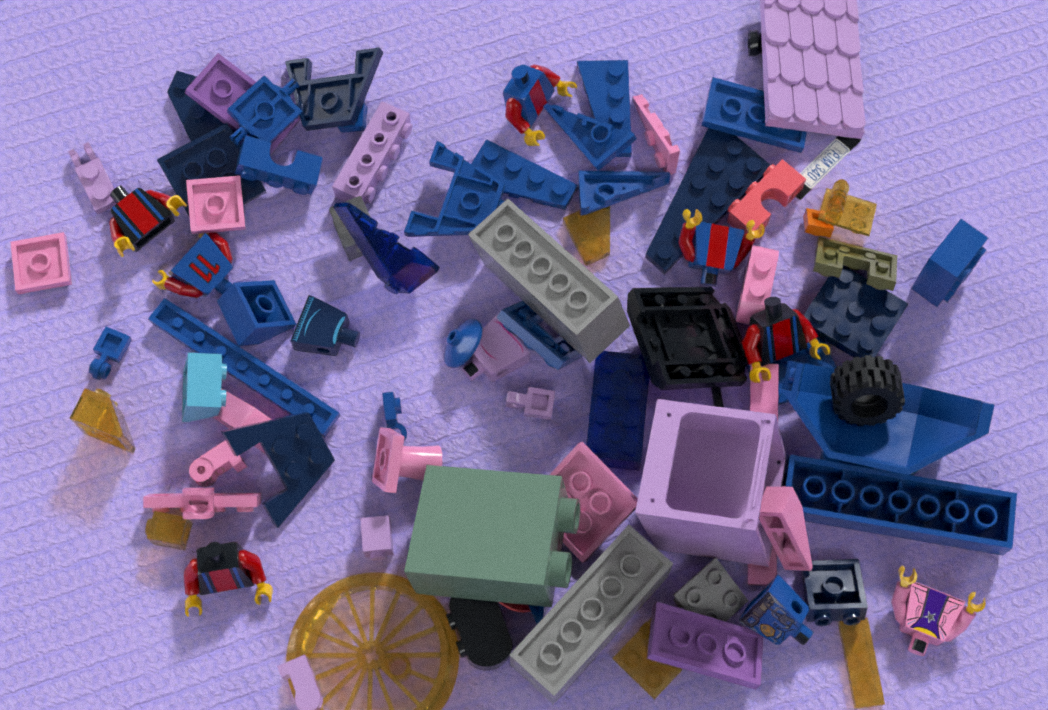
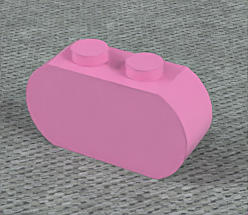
[735,245,779,325]

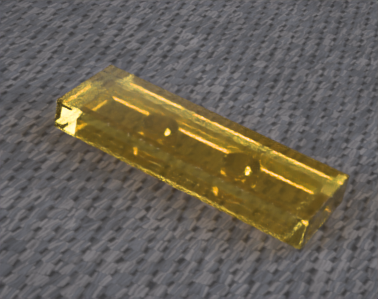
[838,617,885,709]

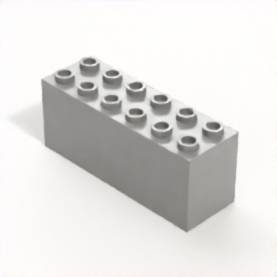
[468,199,630,363]
[509,525,673,705]

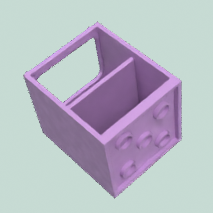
[635,399,787,567]

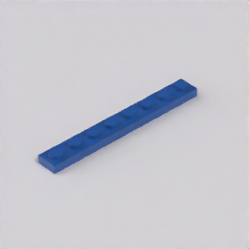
[148,298,341,437]

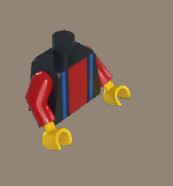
[109,185,187,257]
[742,297,830,383]
[184,542,273,617]

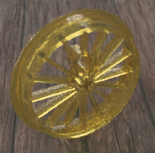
[286,572,459,710]

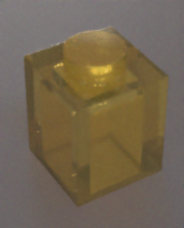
[145,511,193,551]

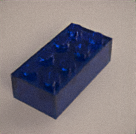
[586,351,649,471]

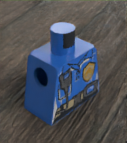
[738,575,814,645]

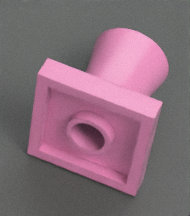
[372,427,442,493]

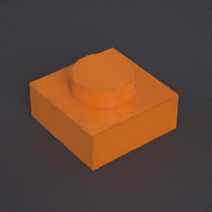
[803,208,834,238]

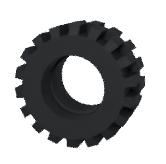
[830,355,905,426]

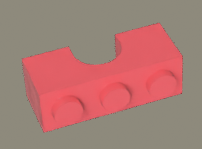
[727,159,806,234]

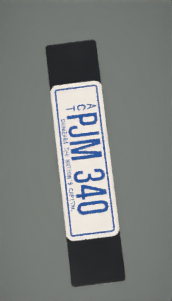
[796,136,861,200]

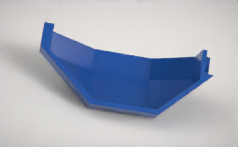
[781,360,995,475]

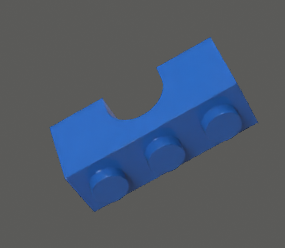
[234,135,323,195]

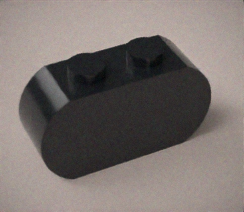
[446,597,513,671]

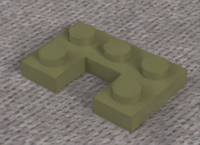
[813,236,898,291]

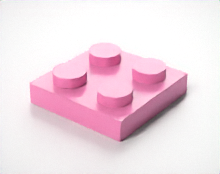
[186,176,246,234]
[10,232,72,294]

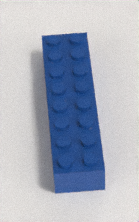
[782,454,1017,556]

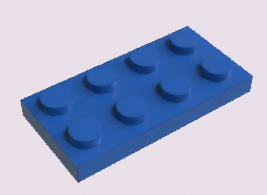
[701,77,807,153]

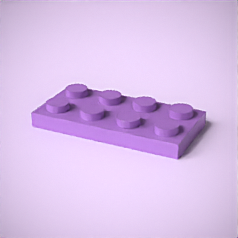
[185,53,301,156]
[647,602,764,690]

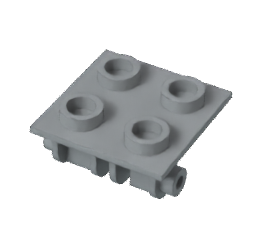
[673,557,748,622]

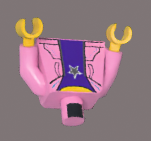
[891,566,986,656]

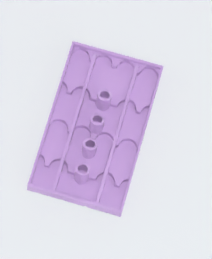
[760,0,866,139]

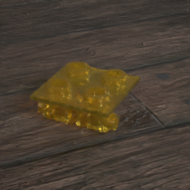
[818,179,877,236]
[612,618,683,700]

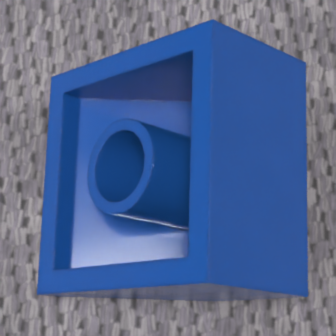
[217,280,297,346]

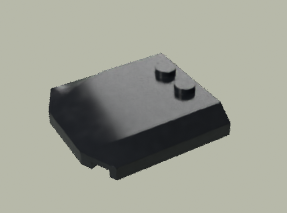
[627,287,748,390]

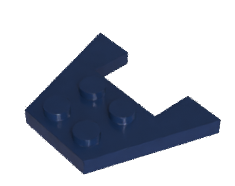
[285,47,383,131]
[221,412,335,528]

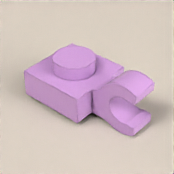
[505,387,555,420]

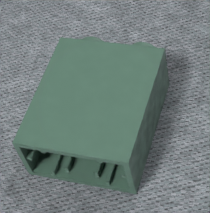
[404,465,580,607]

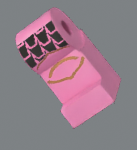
[189,440,247,487]

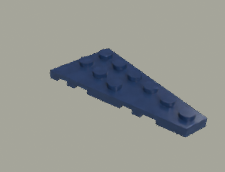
[645,128,770,275]

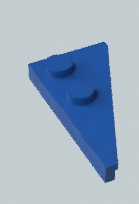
[543,103,637,171]
[578,171,670,215]

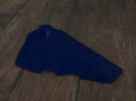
[333,202,440,295]

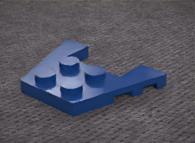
[404,141,505,237]

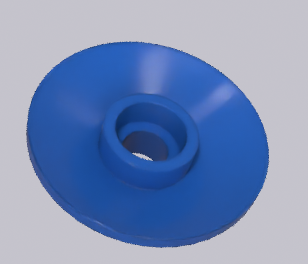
[444,318,483,368]

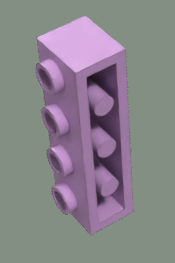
[332,101,413,205]

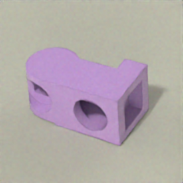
[277,655,323,710]

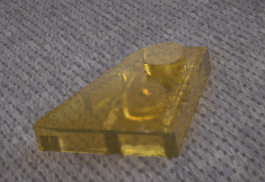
[563,206,610,266]

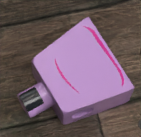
[462,315,530,382]

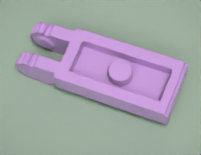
[68,142,117,214]

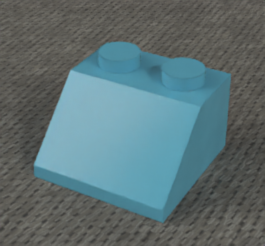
[182,353,227,422]

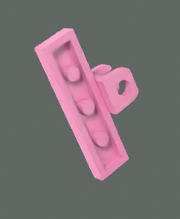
[143,488,261,519]

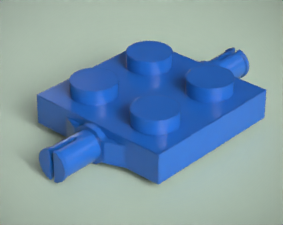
[227,75,302,145]

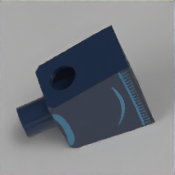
[290,295,360,356]

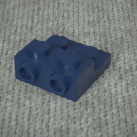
[801,559,868,626]

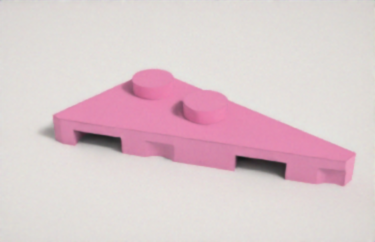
[632,94,680,175]

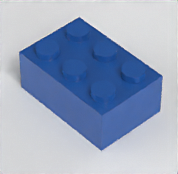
[911,219,988,307]

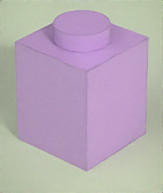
[360,515,394,561]

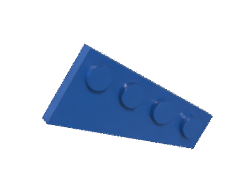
[577,60,632,158]
[471,139,578,210]

